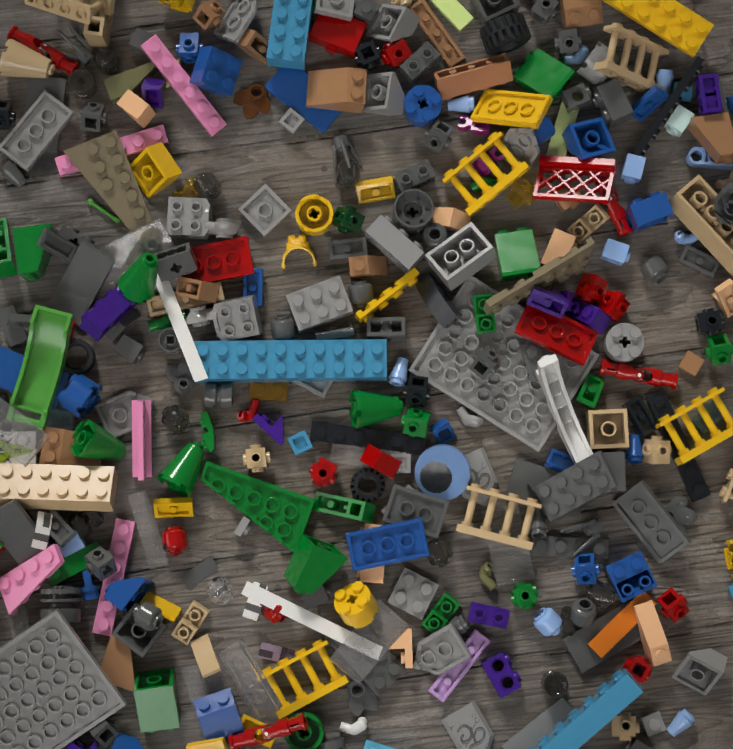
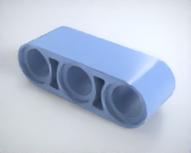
[685,147,733,170]

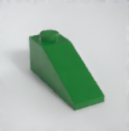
[0,217,17,278]
[312,491,377,524]
[47,541,100,586]

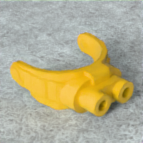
[281,234,317,269]

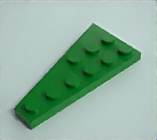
[200,461,315,553]

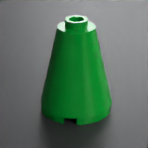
[118,253,158,303]
[349,390,403,428]
[70,419,127,461]
[157,442,205,497]

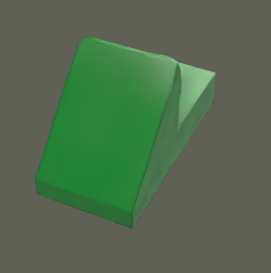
[575,373,605,408]

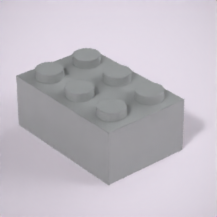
[365,215,424,274]
[425,222,497,291]
[286,275,353,334]

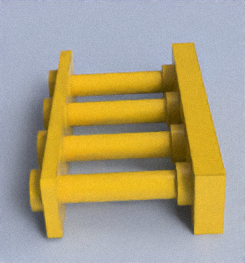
[442,131,531,216]
[655,387,733,466]
[258,638,349,719]

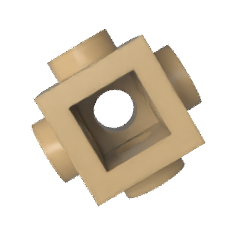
[642,435,672,464]
[243,444,271,473]
[611,712,640,741]

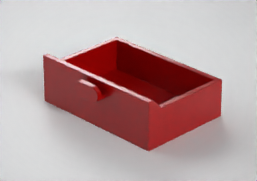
[309,14,367,59]

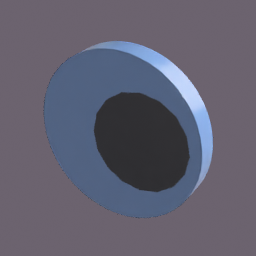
[415,444,471,500]

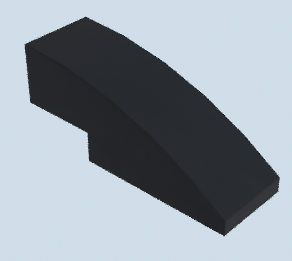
[415,271,462,329]

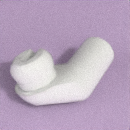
[339,717,368,735]

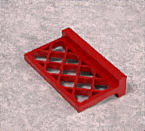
[533,155,618,204]

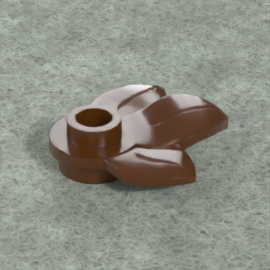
[233,83,271,120]

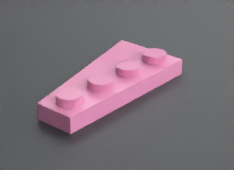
[0,544,65,615]

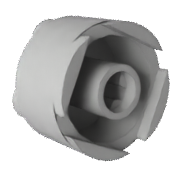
[577,41,620,86]
[603,323,644,363]

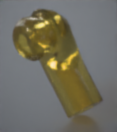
[173,177,197,197]

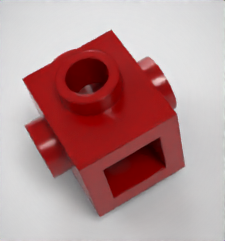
[380,39,413,68]
[575,273,608,304]
[597,289,630,323]
[309,457,338,488]
[656,587,690,623]
[622,655,652,684]

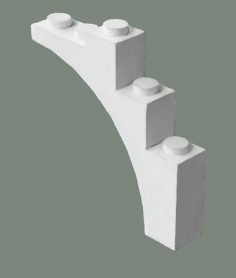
[536,354,593,464]

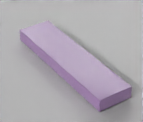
[428,629,490,703]

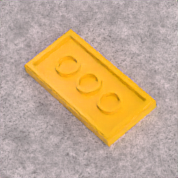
[470,89,553,129]

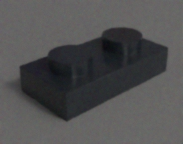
[622,395,659,438]

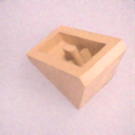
[116,89,156,128]
[431,207,471,232]

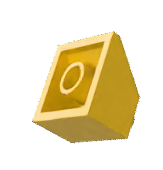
[130,142,182,198]

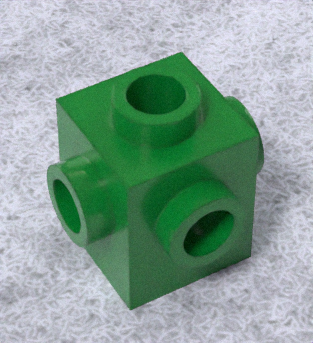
[704,333,733,366]
[401,408,431,438]
[510,581,539,610]

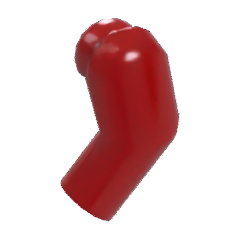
[236,399,261,423]

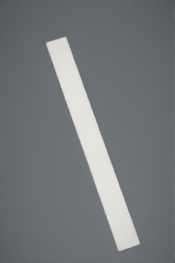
[156,273,208,382]
[241,581,383,660]

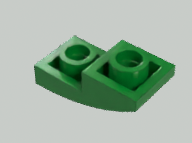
[472,293,496,334]
[199,411,216,453]
[421,592,461,633]

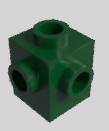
[331,205,365,234]

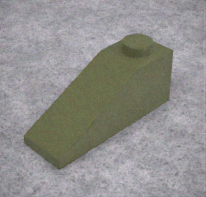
[103,62,158,105]

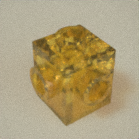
[504,178,535,210]

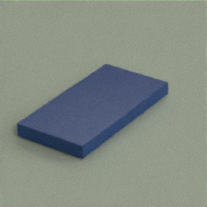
[264,67,342,134]
[0,346,70,410]
[345,517,430,572]

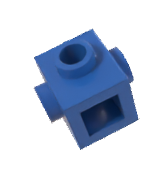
[176,33,204,64]
[572,553,600,585]

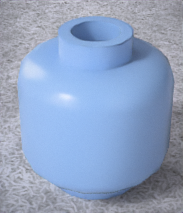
[533,607,562,637]

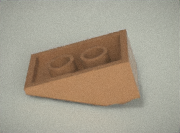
[559,0,604,29]
[306,67,367,113]
[39,426,102,466]

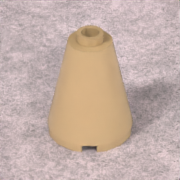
[0,39,55,79]

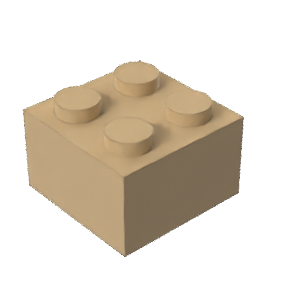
[586,409,629,450]

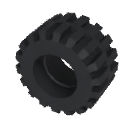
[479,13,531,55]

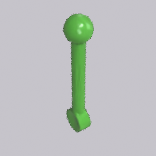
[87,198,121,224]

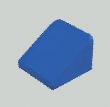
[429,418,457,444]

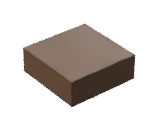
[678,350,705,377]

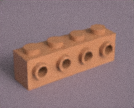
[433,53,513,100]

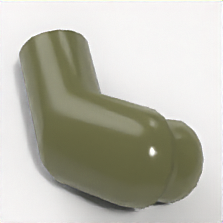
[479,561,497,591]

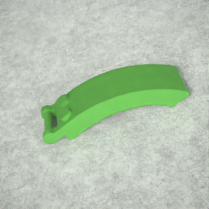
[6,305,73,431]

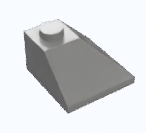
[366,3,420,42]
[362,72,405,116]
[671,648,728,696]

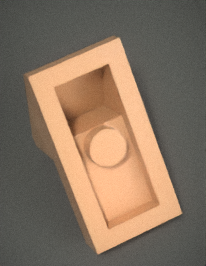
[712,278,733,318]
[389,628,413,668]

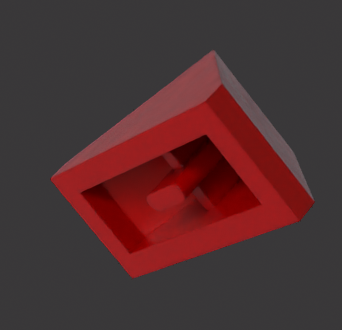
[359,444,402,479]

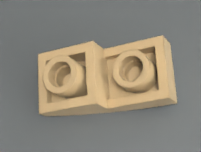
[567,203,610,244]
[171,600,210,645]
[190,634,222,678]

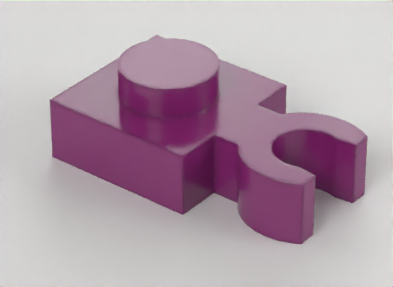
[458,115,492,136]
[472,146,505,177]

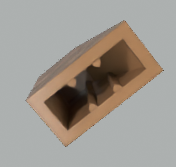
[688,112,733,164]
[101,635,136,691]

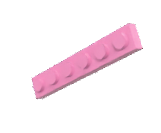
[140,34,227,137]
[55,124,169,177]
[92,518,136,636]

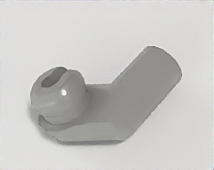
[456,406,484,428]

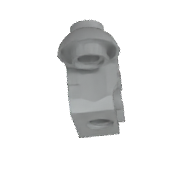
[166,197,241,240]
[186,295,263,341]

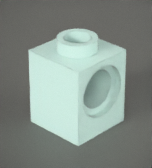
[664,104,695,137]

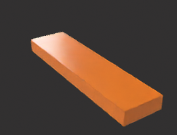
[587,592,657,658]

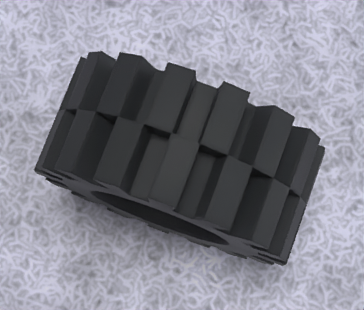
[350,468,385,503]

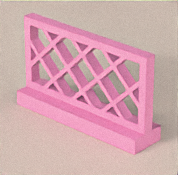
[132,400,152,480]

